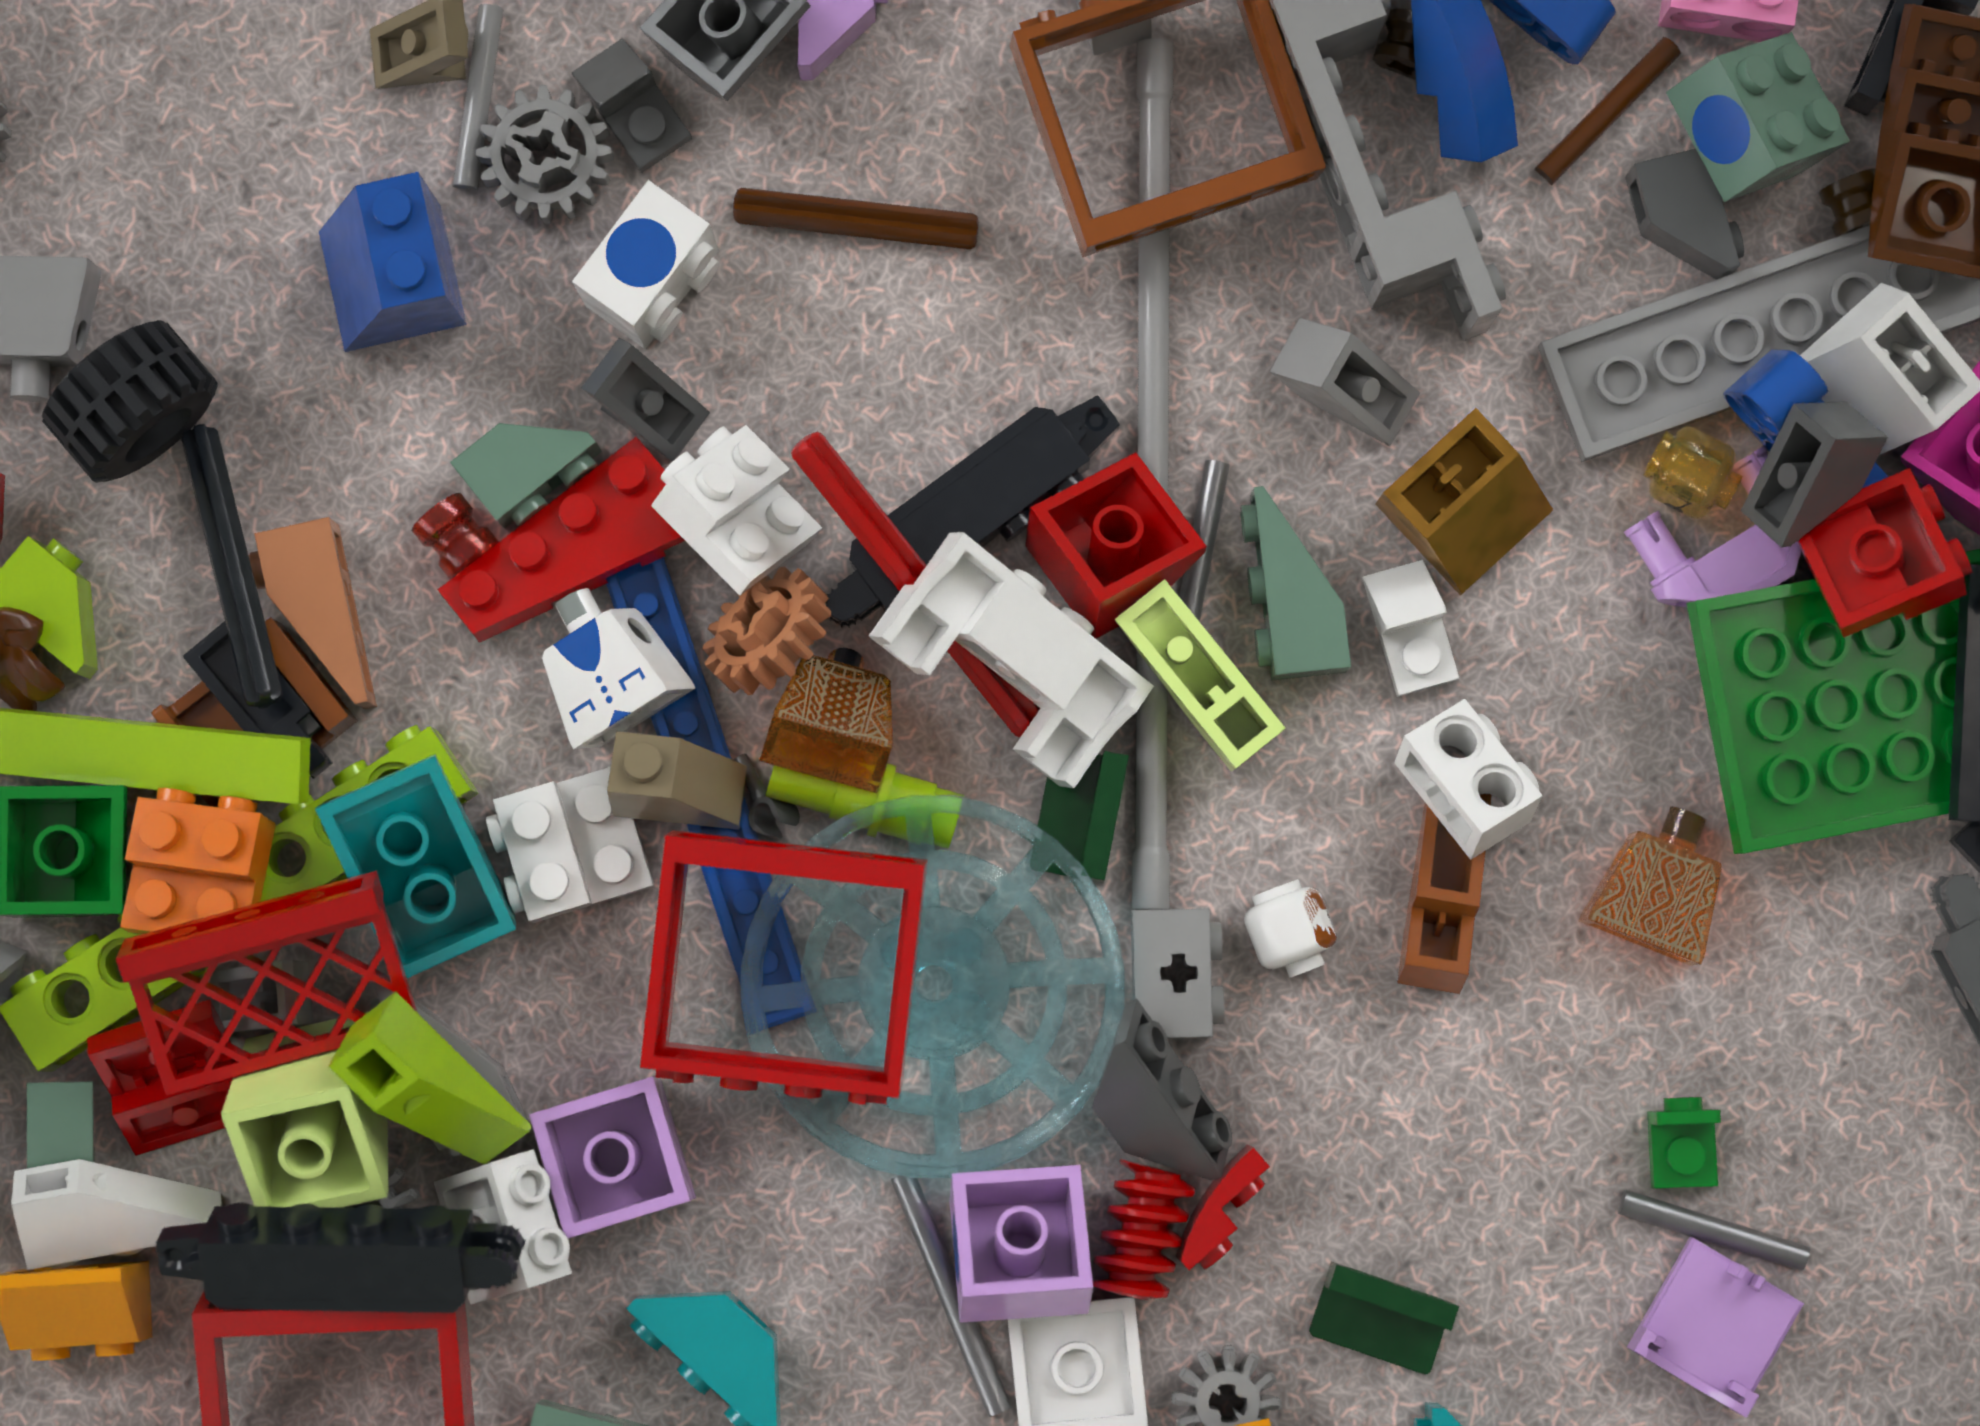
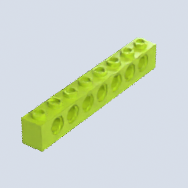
[0,725,479,1072]

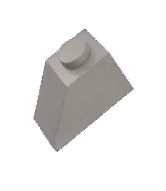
[1270,318,1420,446]

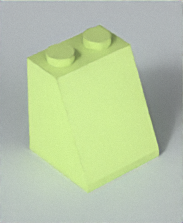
[221,1012,389,1208]

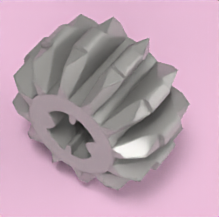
[1171,1345,1282,1426]

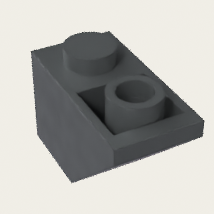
[1625,148,1744,280]

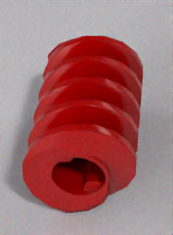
[1092,1159,1196,1300]

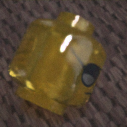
[1643,425,1743,519]

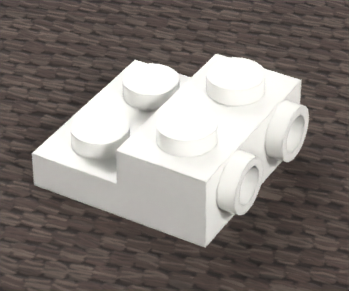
[651,425,822,595]
[486,767,655,923]
[434,1149,572,1304]

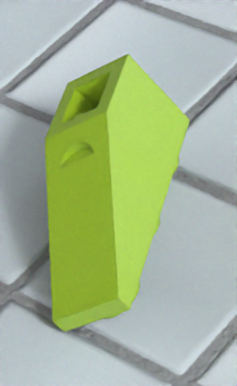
[328,991,532,1165]

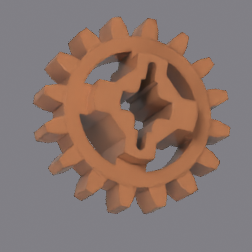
[702,566,831,695]

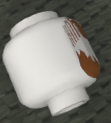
[1244,879,1337,978]

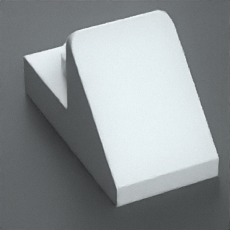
[1362,560,1459,697]

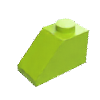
[0,536,98,679]

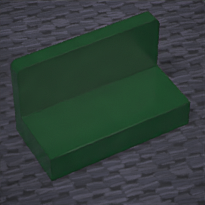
[1030,751,1129,883]
[1309,1261,1459,1374]

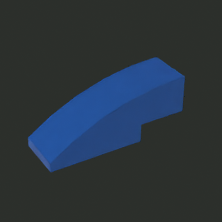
[1411,0,1518,163]

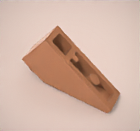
[249,517,377,709]

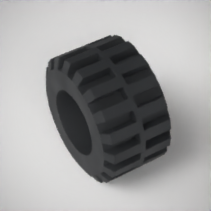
[42,320,218,483]

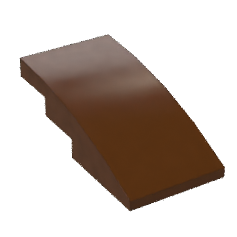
[1868,4,1980,279]

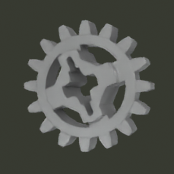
[476,85,614,224]

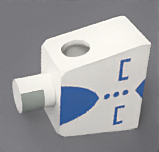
[542,588,695,750]

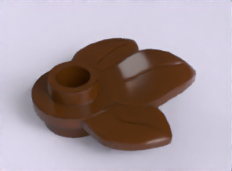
[0,607,65,711]

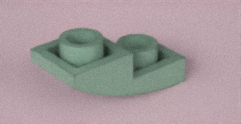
[27,1081,95,1169]

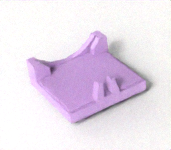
[1627,1237,1804,1418]

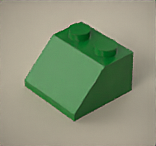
[0,785,127,918]

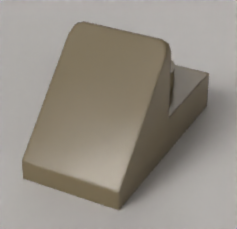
[370,0,469,89]

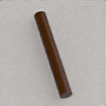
[1535,37,1681,185]

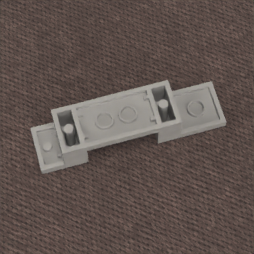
[1269,0,1506,341]

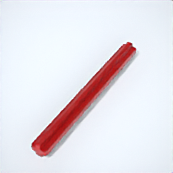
[791,431,1040,737]

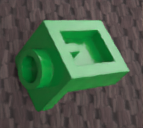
[1647,1097,1721,1189]

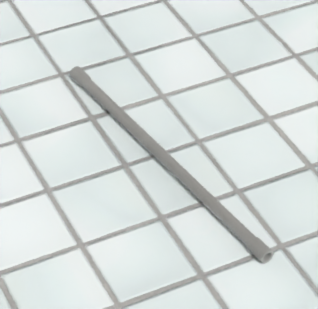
[1132,38,1174,910]

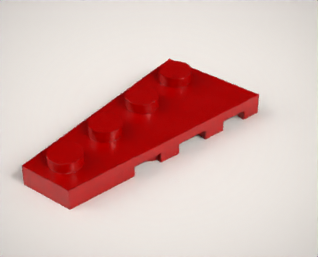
[437,436,685,643]

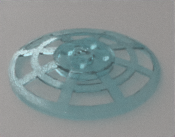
[741,794,1125,1178]

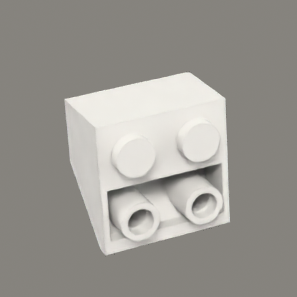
[1800,283,1980,455]

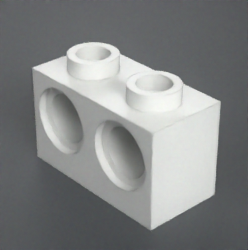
[1394,699,1543,860]

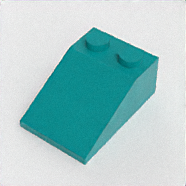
[315,754,516,978]

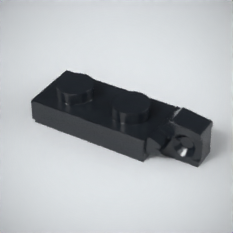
[183,621,333,779]

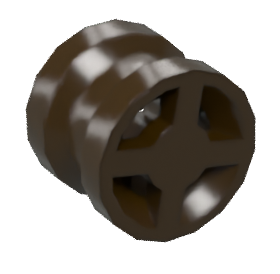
[1373,8,1416,80]
[1818,168,1875,237]

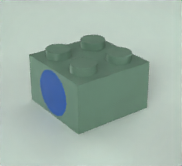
[1666,32,1850,203]

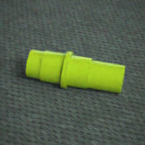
[765,742,964,849]

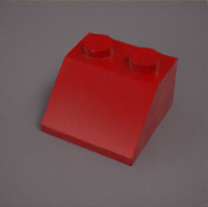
[1025,452,1207,639]

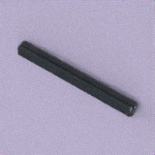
[181,424,283,709]

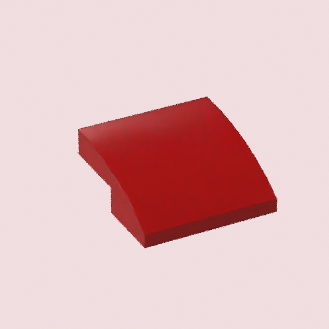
[87,999,233,1156]

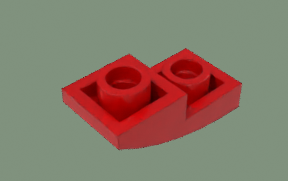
[1176,1145,1270,1270]

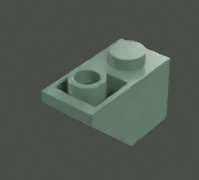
[450,423,602,529]

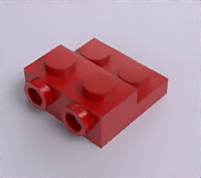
[1797,468,1973,638]

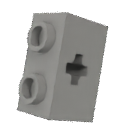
[1130,908,1224,1038]

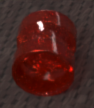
[411,492,499,579]

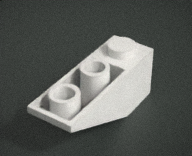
[11,1159,223,1270]

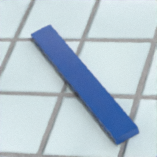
[606,557,817,1032]

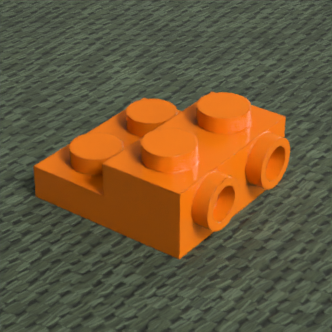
[120,788,276,934]

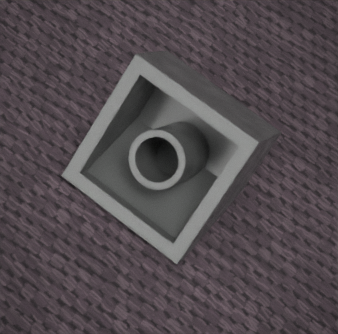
[640,0,811,101]

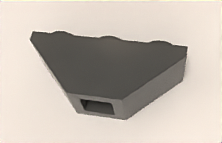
[1092,999,1232,1180]

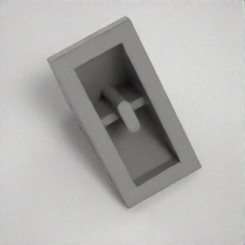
[211,960,313,1033]

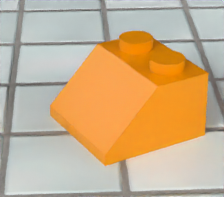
[0,1261,152,1361]

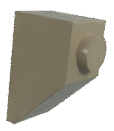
[607,731,747,830]

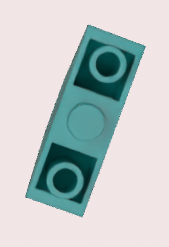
[626,1291,781,1426]

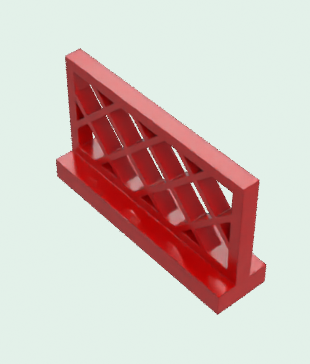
[116,871,417,1095]

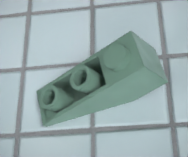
[1240,486,1351,681]

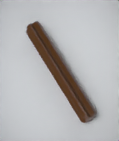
[733,188,979,249]

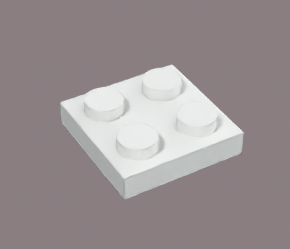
[1008,1296,1148,1426]

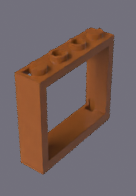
[1009,0,1326,258]

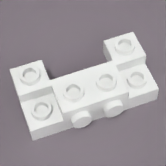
[869,532,1154,788]

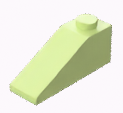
[1115,579,1286,772]

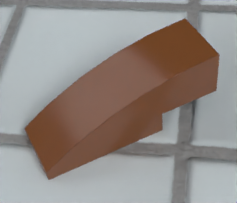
[1397,794,1492,994]

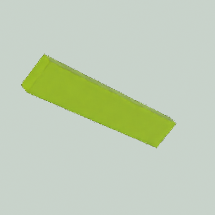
[0,708,311,805]

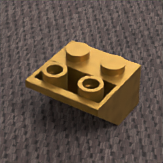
[1375,408,1553,596]

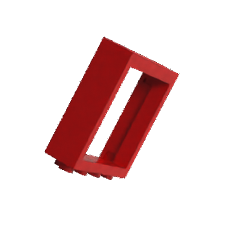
[640,830,928,1105]
[192,1291,475,1426]

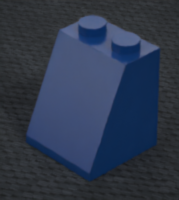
[319,172,467,352]

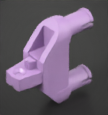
[1624,446,1802,608]

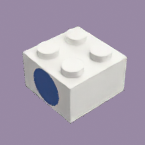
[572,180,720,349]

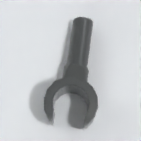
[734,754,800,839]

